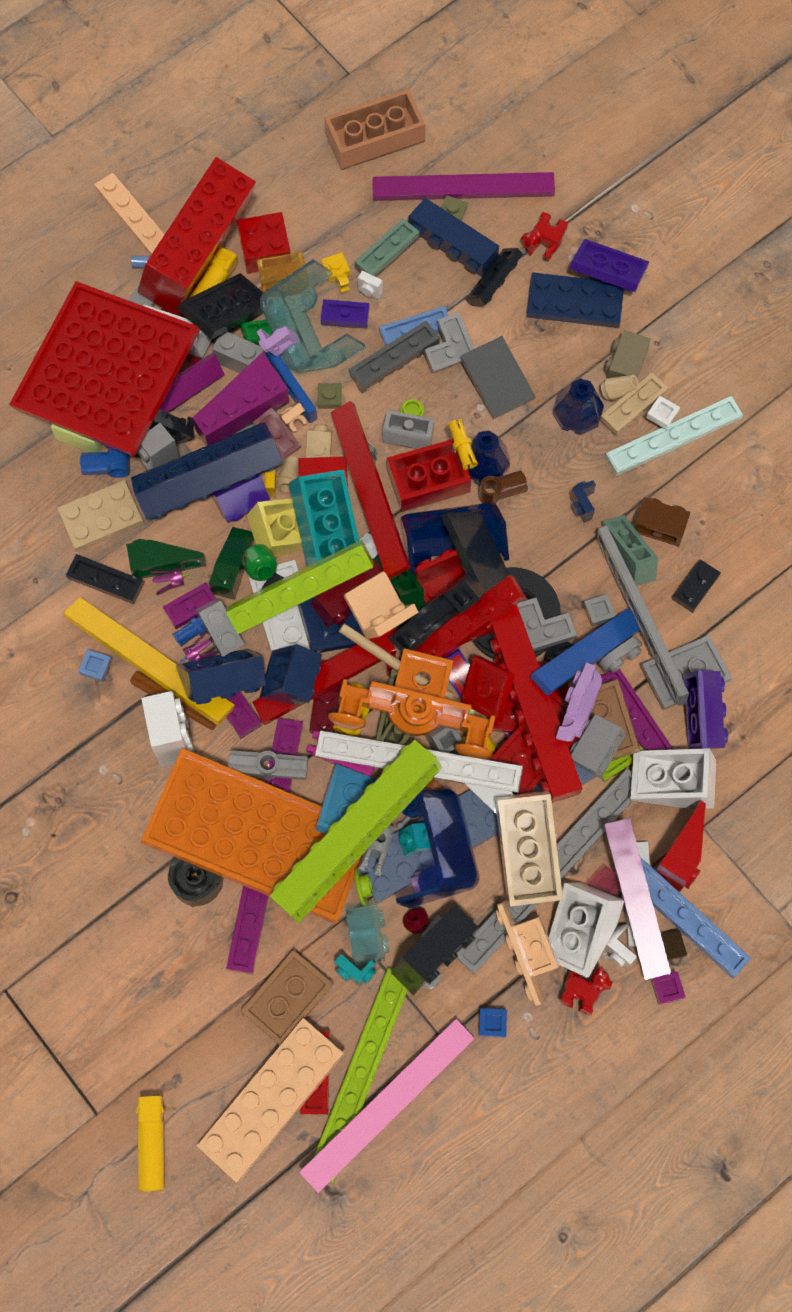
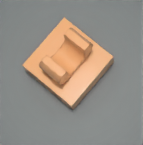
[278,403,307,432]

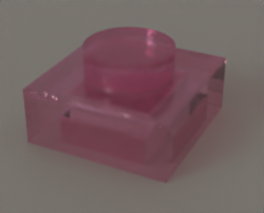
[588,865,621,896]

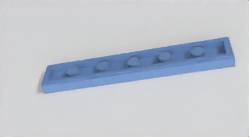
[614,857,751,979]

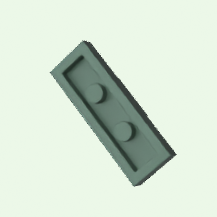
[355,218,420,276]

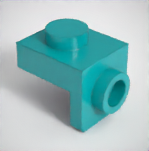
[399,822,443,856]
[334,954,376,987]

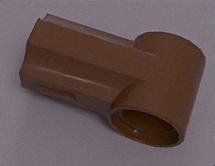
[478,470,528,506]

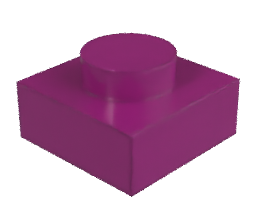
[651,971,686,1005]

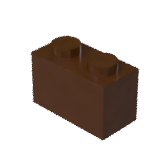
[634,497,691,547]

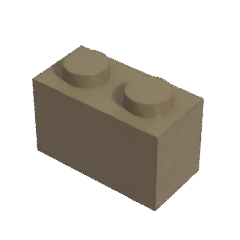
[605,330,651,379]

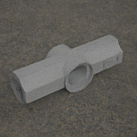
[228,750,308,780]

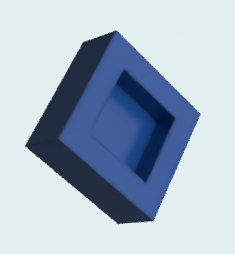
[479,1008,507,1038]

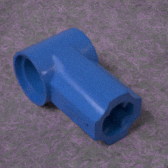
[80,448,129,478]

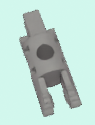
[358,825,395,876]

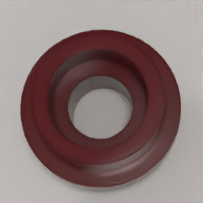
[403,908,429,934]

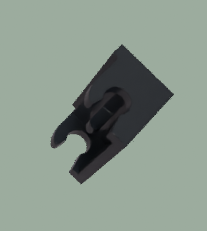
[149,409,194,445]

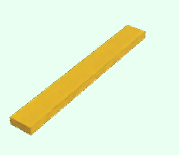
[63,597,234,726]

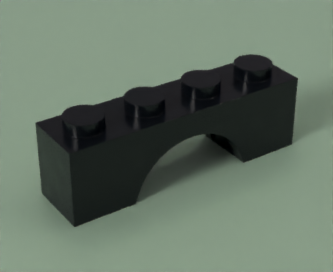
[388,570,486,654]

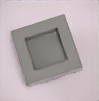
[583,594,616,626]

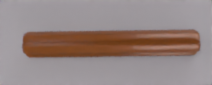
[130,671,217,730]

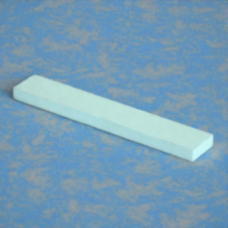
[605,396,743,476]

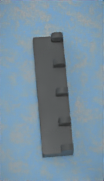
[349,321,440,394]

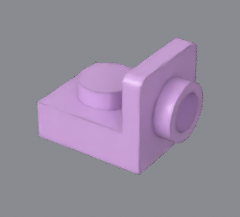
[257,326,300,356]

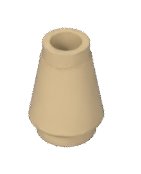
[601,375,638,401]
[276,456,299,494]

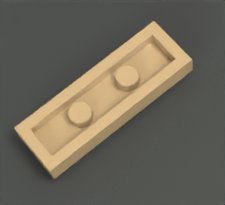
[600,373,669,435]

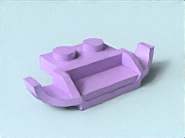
[556,662,602,741]

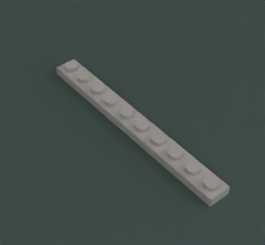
[456,768,633,975]

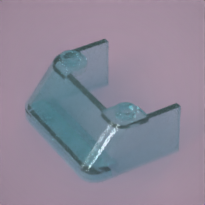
[260,259,366,373]

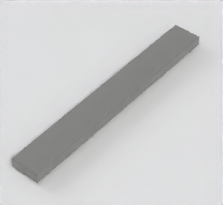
[597,525,689,706]

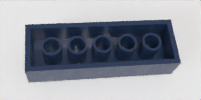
[131,422,283,520]

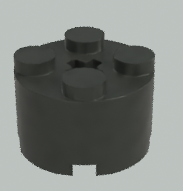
[168,857,223,907]

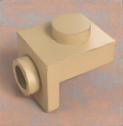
[306,425,333,458]

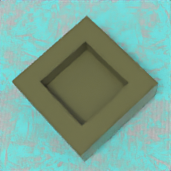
[441,195,468,221]
[317,383,342,409]

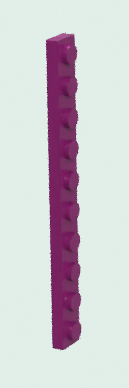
[226,718,303,975]

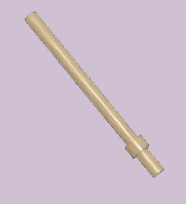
[339,623,461,702]

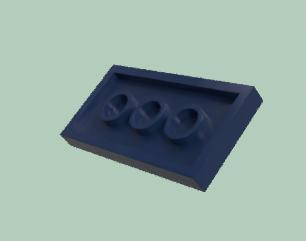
[527,272,624,328]

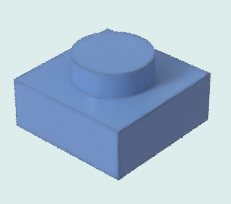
[78,649,112,682]

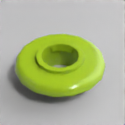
[354,866,373,907]

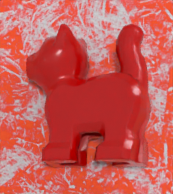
[521,211,568,260]
[560,966,613,1016]

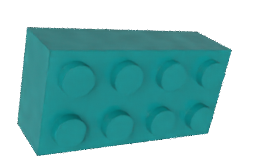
[288,470,359,566]

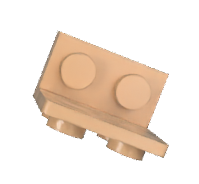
[344,572,419,639]

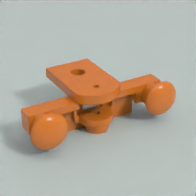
[328,649,495,760]

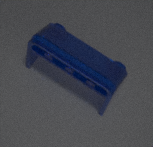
[401,503,510,574]
[396,789,480,908]

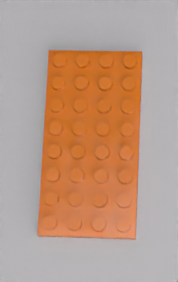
[140,748,362,924]

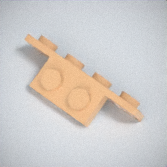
[496,900,559,1006]

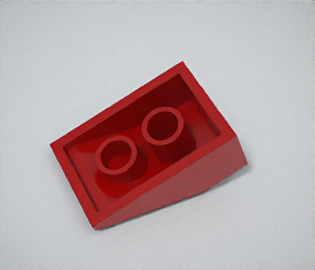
[656,801,706,892]

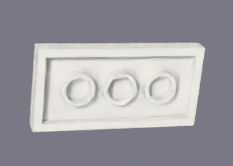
[248,560,310,652]

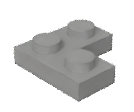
[424,312,474,373]
[517,597,577,651]

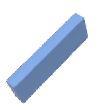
[379,306,449,346]

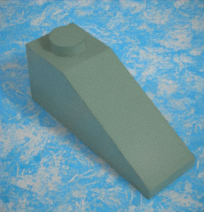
[602,515,658,586]

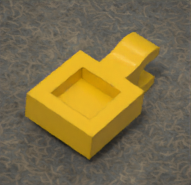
[321,252,351,294]

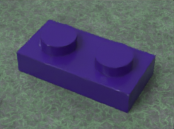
[321,299,370,328]

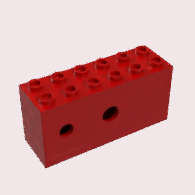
[137,157,256,316]

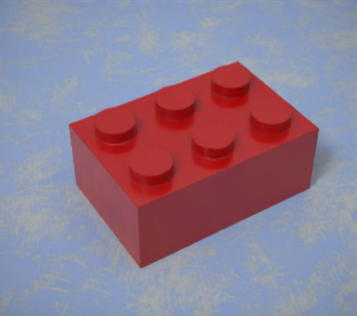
[387,439,471,512]

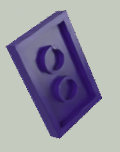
[570,239,650,292]

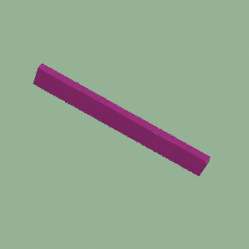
[373,172,555,201]

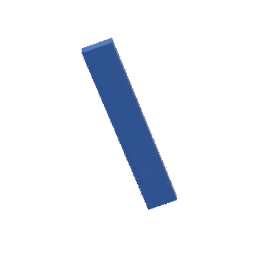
[530,609,640,696]

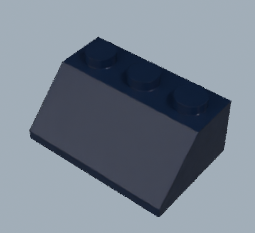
[176,649,267,704]

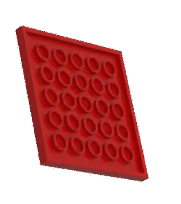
[9,281,200,457]

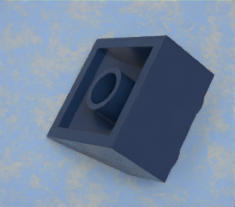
[259,644,322,705]

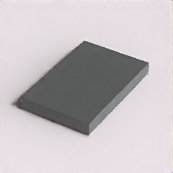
[460,336,536,419]

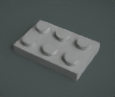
[641,635,732,711]

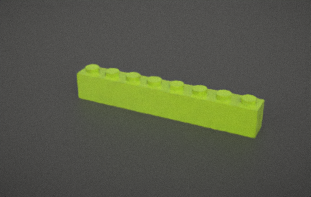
[270,740,442,924]

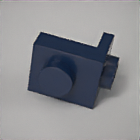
[570,480,596,523]

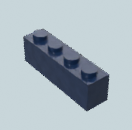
[408,198,499,277]

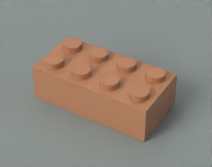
[324,89,425,169]

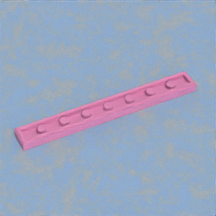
[299,1019,475,1193]

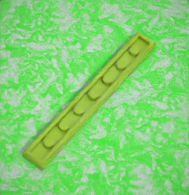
[314,968,408,1183]

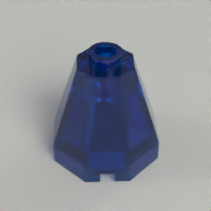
[552,379,604,435]
[468,430,510,486]

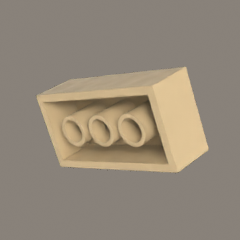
[495,791,563,906]

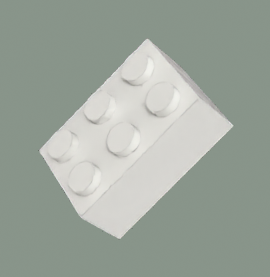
[141,691,194,768]

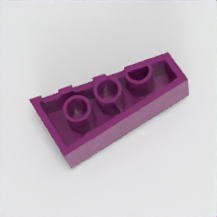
[193,352,289,446]

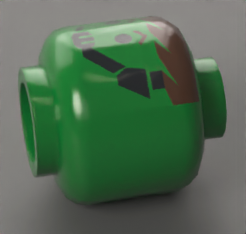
[241,544,277,581]

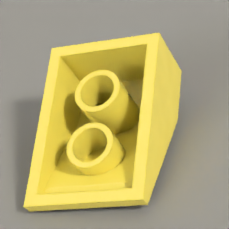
[247,498,303,557]

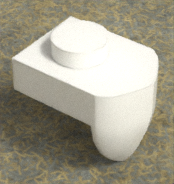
[604,924,637,969]

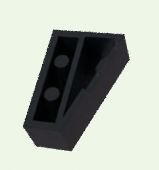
[391,905,479,996]

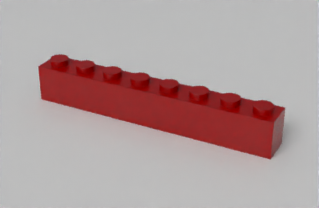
[485,604,583,803]

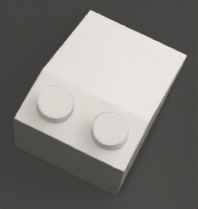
[630,749,716,809]
[549,882,624,977]

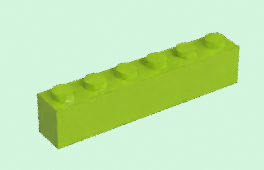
[226,539,373,634]

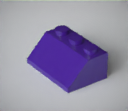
[684,670,728,749]

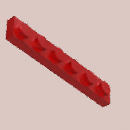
[398,575,526,675]

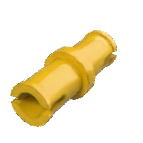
[448,419,478,470]

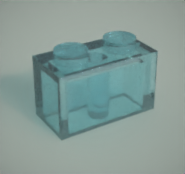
[346,905,390,966]

